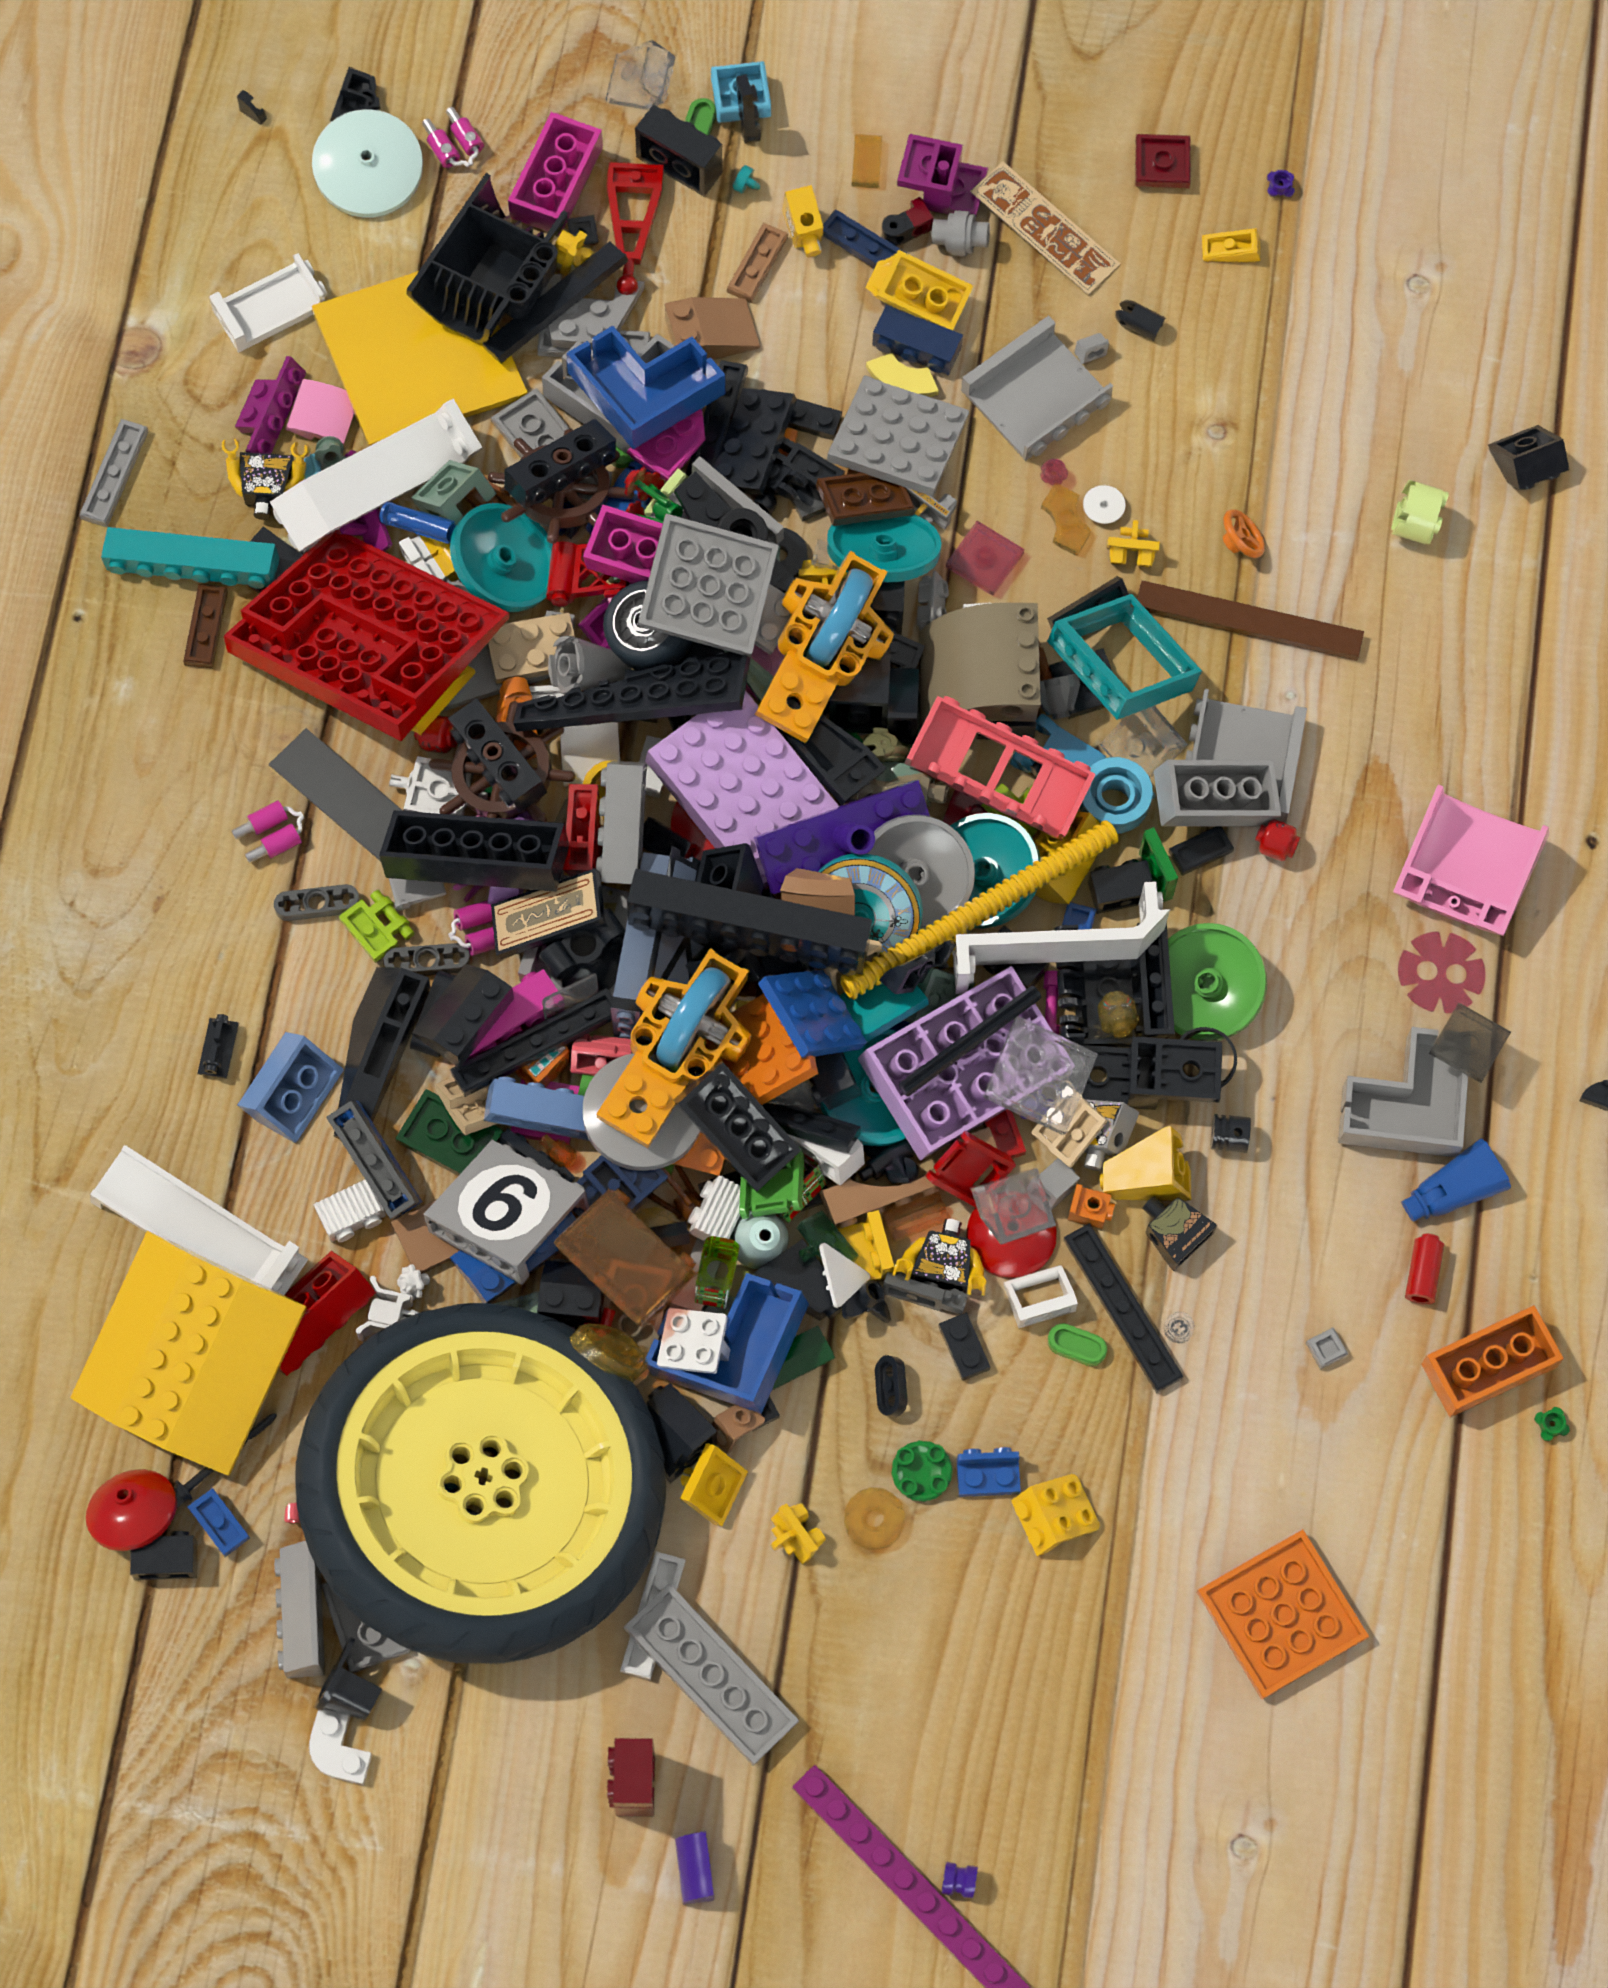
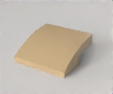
[436,1078,497,1135]
[1031,1086,1108,1168]

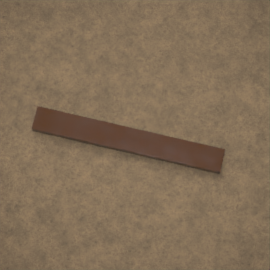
[1137,580,1364,661]

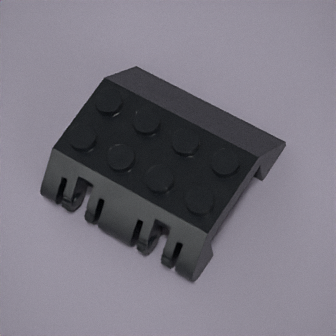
[1054,923,1175,1047]

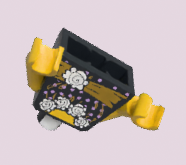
[222,438,311,520]
[892,1219,986,1296]

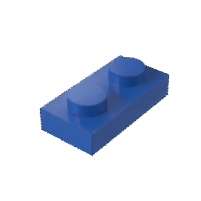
[187,1488,250,1557]

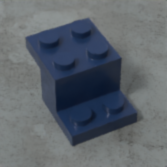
[572,1155,668,1225]

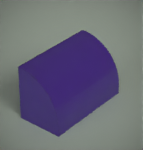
[675,1831,714,1905]

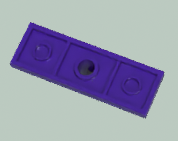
[753,780,930,894]

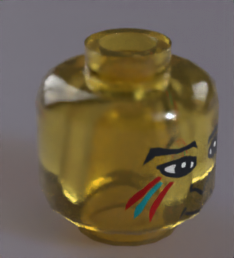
[1097,991,1139,1038]

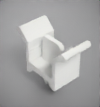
[356,1276,418,1341]

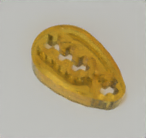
[570,1324,648,1382]

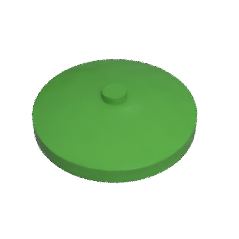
[1168,923,1267,1042]

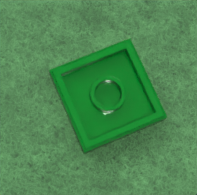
[1139,827,1178,902]

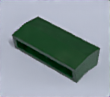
[771,1325,835,1391]

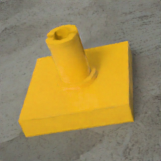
[680,1443,748,1526]

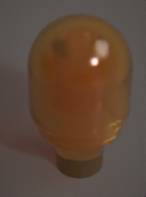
[538,1134,577,1169]

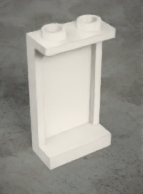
[209,253,328,353]

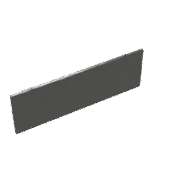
[269,728,403,862]

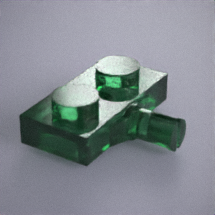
[797,1210,859,1262]

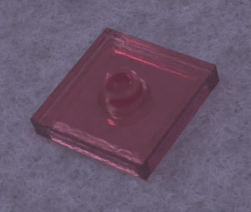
[946,521,1025,596]

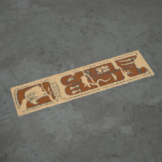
[970,161,1120,295]

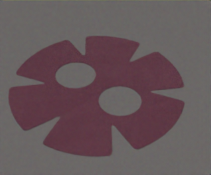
[1398,931,1485,1013]

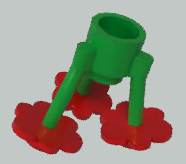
[624,467,683,523]

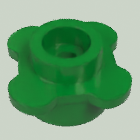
[1534,1407,1570,1441]

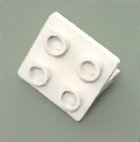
[657,1308,730,1374]

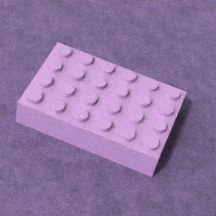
[645,690,839,890]
[857,966,1075,1161]

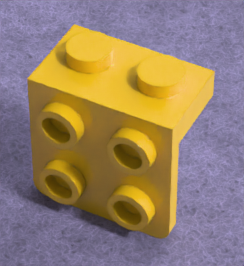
[1011,1474,1100,1556]

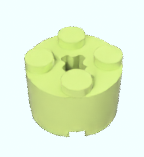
[1391,480,1448,544]

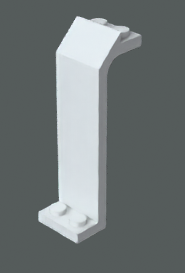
[270,399,482,554]
[953,882,1170,994]
[90,1145,308,1295]

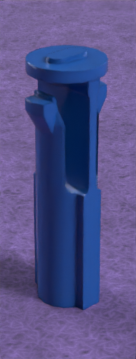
[380,501,456,544]

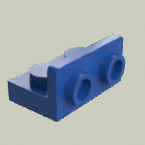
[956,1447,1021,1497]

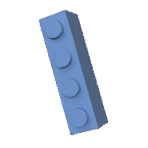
[484,1077,590,1141]

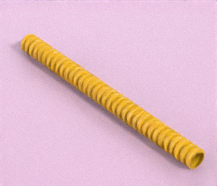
[840,820,1119,1000]

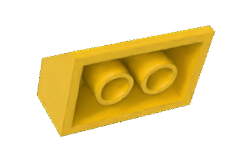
[1033,812,1100,904]

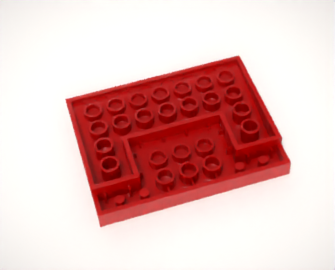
[223,529,510,741]

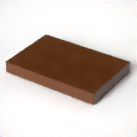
[816,473,915,526]

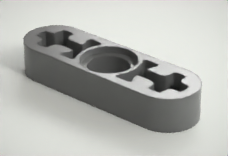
[274,884,360,921]
[384,943,470,976]

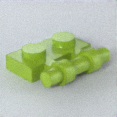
[339,889,415,963]

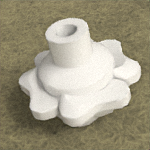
[397,1264,430,1300]

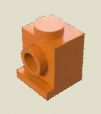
[1067,1184,1115,1229]

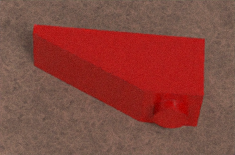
[563,784,601,877]

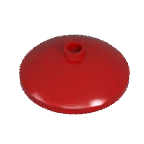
[966,1190,1057,1279]
[86,1469,177,1551]

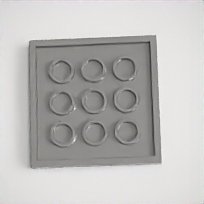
[827,375,970,496]
[637,514,779,657]

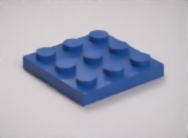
[758,969,867,1058]

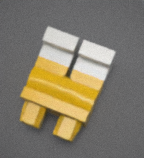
[399,535,459,582]

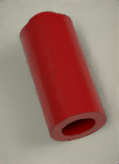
[1405,1233,1445,1304]

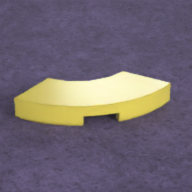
[866,353,939,397]

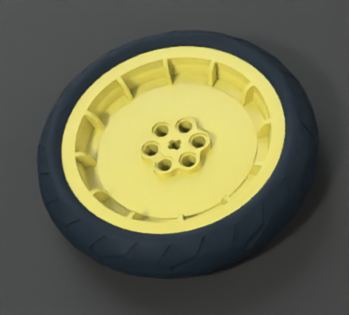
[295,1303,666,1664]

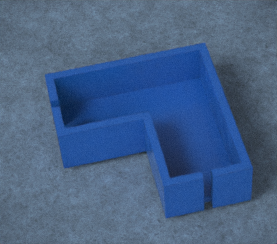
[566,326,725,450]
[643,1273,809,1414]

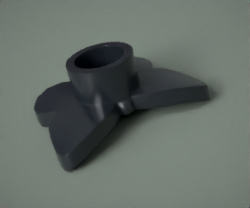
[842,1280,892,1323]

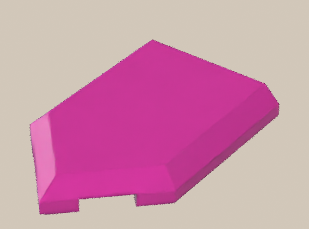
[626,408,705,481]

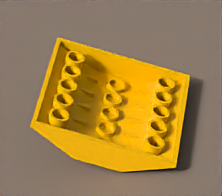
[70,1230,307,1476]

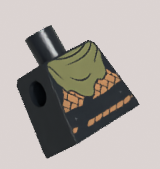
[1142,1196,1217,1271]

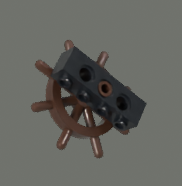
[488,418,634,544]
[429,698,576,822]

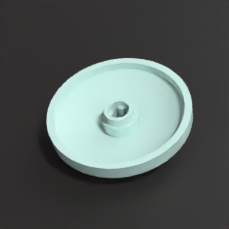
[312,110,423,218]

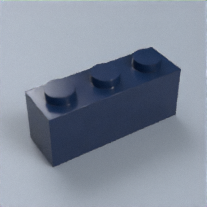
[872,305,963,375]

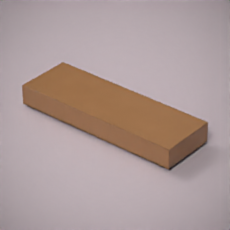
[727,222,788,303]

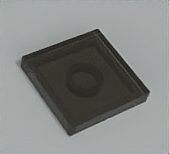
[1429,1003,1511,1083]

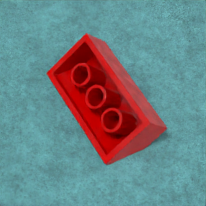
[278,1250,376,1376]

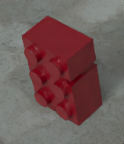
[607,1738,655,1817]

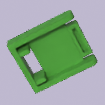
[739,1146,804,1219]

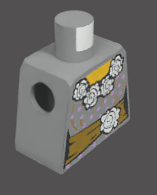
[1084,1100,1139,1171]

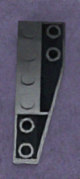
[334,967,431,1139]

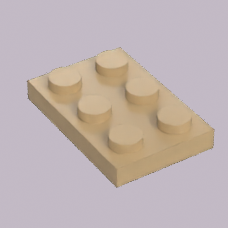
[487,613,575,684]

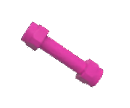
[1043,970,1060,1041]

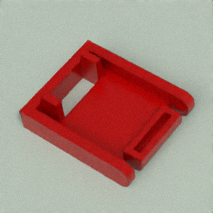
[925,1131,1016,1208]

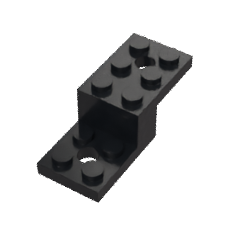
[1067,1036,1222,1110]

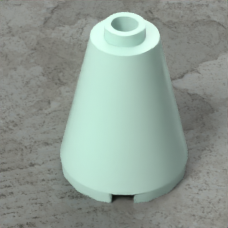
[729,1211,789,1269]

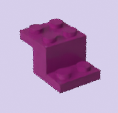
[897,133,988,218]

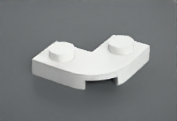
[309,1708,372,1785]

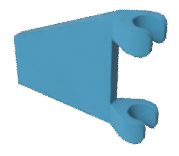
[1010,714,1106,773]

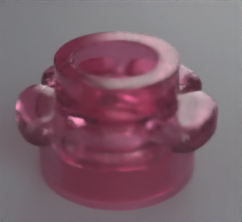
[1040,459,1068,486]

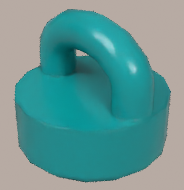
[733,165,761,194]

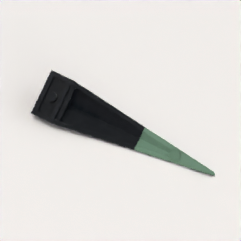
[724,650,887,805]

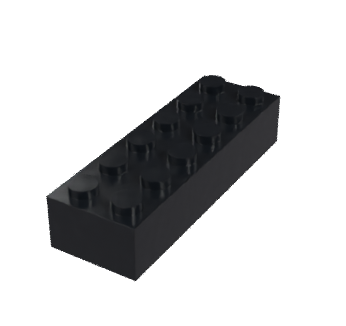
[379,810,570,892]

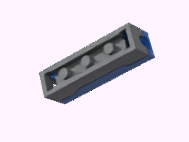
[326,1101,423,1219]

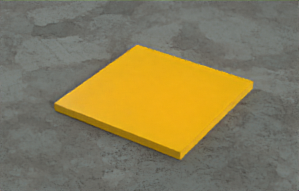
[311,271,528,447]

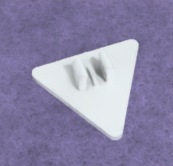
[819,1243,870,1308]

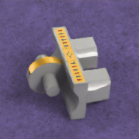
[906,488,957,530]

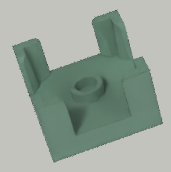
[411,460,497,525]

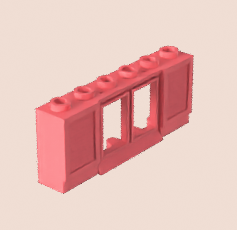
[904,696,1096,841]

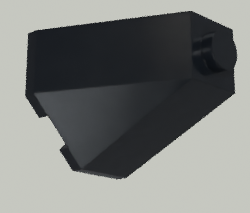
[646,1383,717,1484]

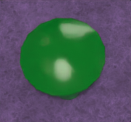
[891,1440,953,1502]

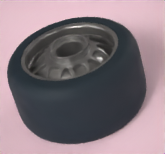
[603,581,693,671]

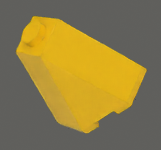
[1100,1126,1192,1201]

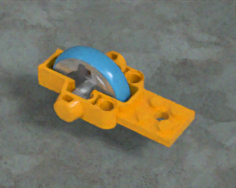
[754,551,894,743]
[596,949,752,1148]

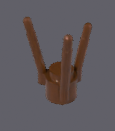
[647,1165,703,1222]

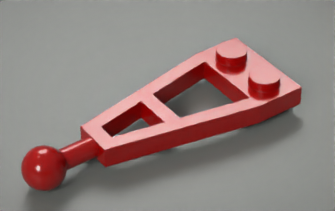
[607,162,664,295]

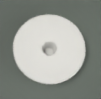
[1083,485,1125,524]

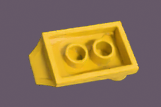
[865,250,974,330]

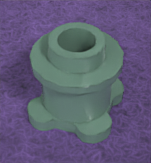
[314,436,346,470]

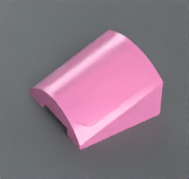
[1393,784,1549,936]

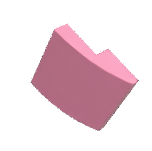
[286,379,354,444]

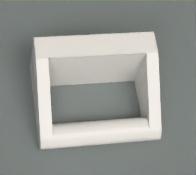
[1004,1265,1078,1328]

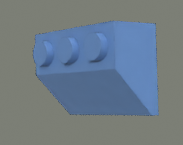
[237,1032,344,1143]

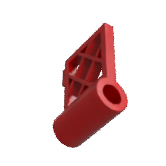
[546,541,629,607]

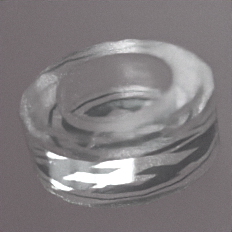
[1164,1312,1195,1344]

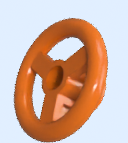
[1223,509,1265,558]

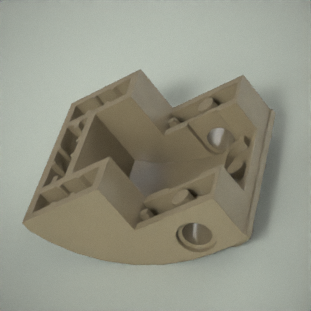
[919,603,1041,737]

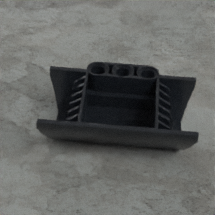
[406,173,568,344]

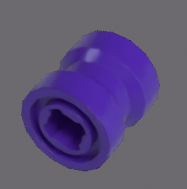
[941,1862,978,1899]

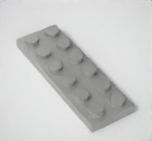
[623,1584,799,1766]

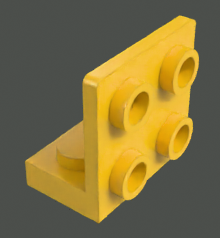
[820,1210,894,1283]

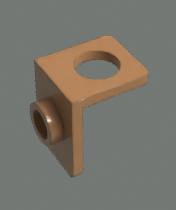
[712,1405,765,1454]

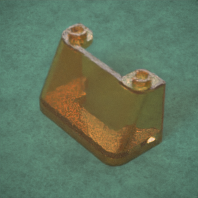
[553,1188,698,1327]

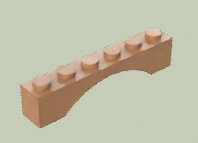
[818,1127,997,1228]

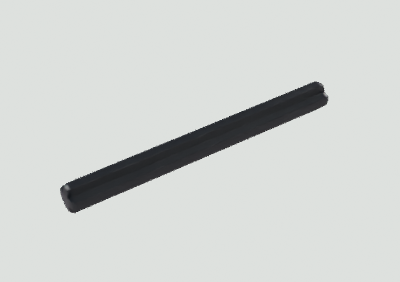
[899,986,1042,1096]

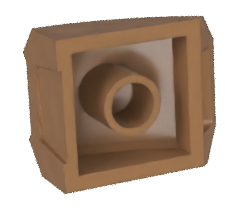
[780,868,855,916]

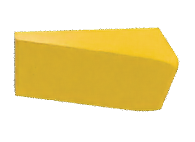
[1202,228,1261,262]

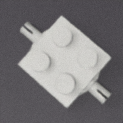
[389,756,489,815]

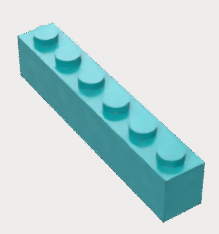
[101,527,280,589]

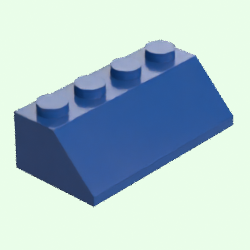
[450,1211,585,1304]

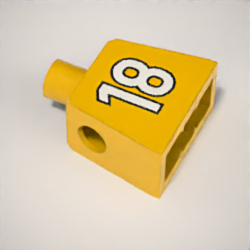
[782,185,824,257]

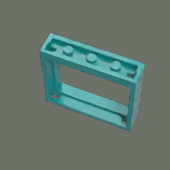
[1047,594,1202,720]

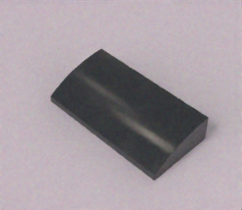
[673,1061,802,1192]

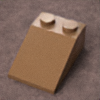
[665,297,760,360]

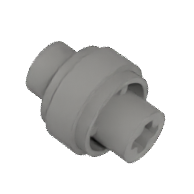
[932,211,990,256]

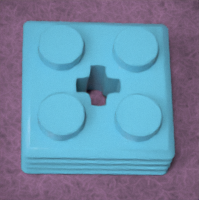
[711,61,771,123]

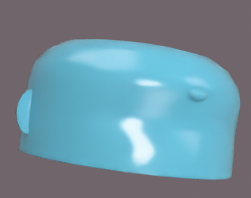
[1080,757,1156,834]

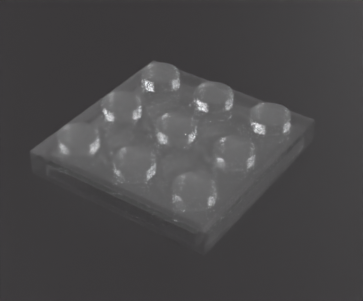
[983,1016,1098,1135]

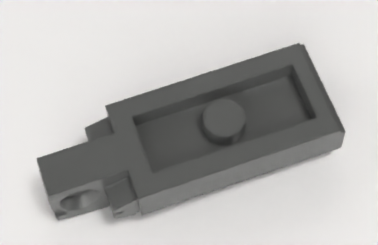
[883,1272,968,1315]

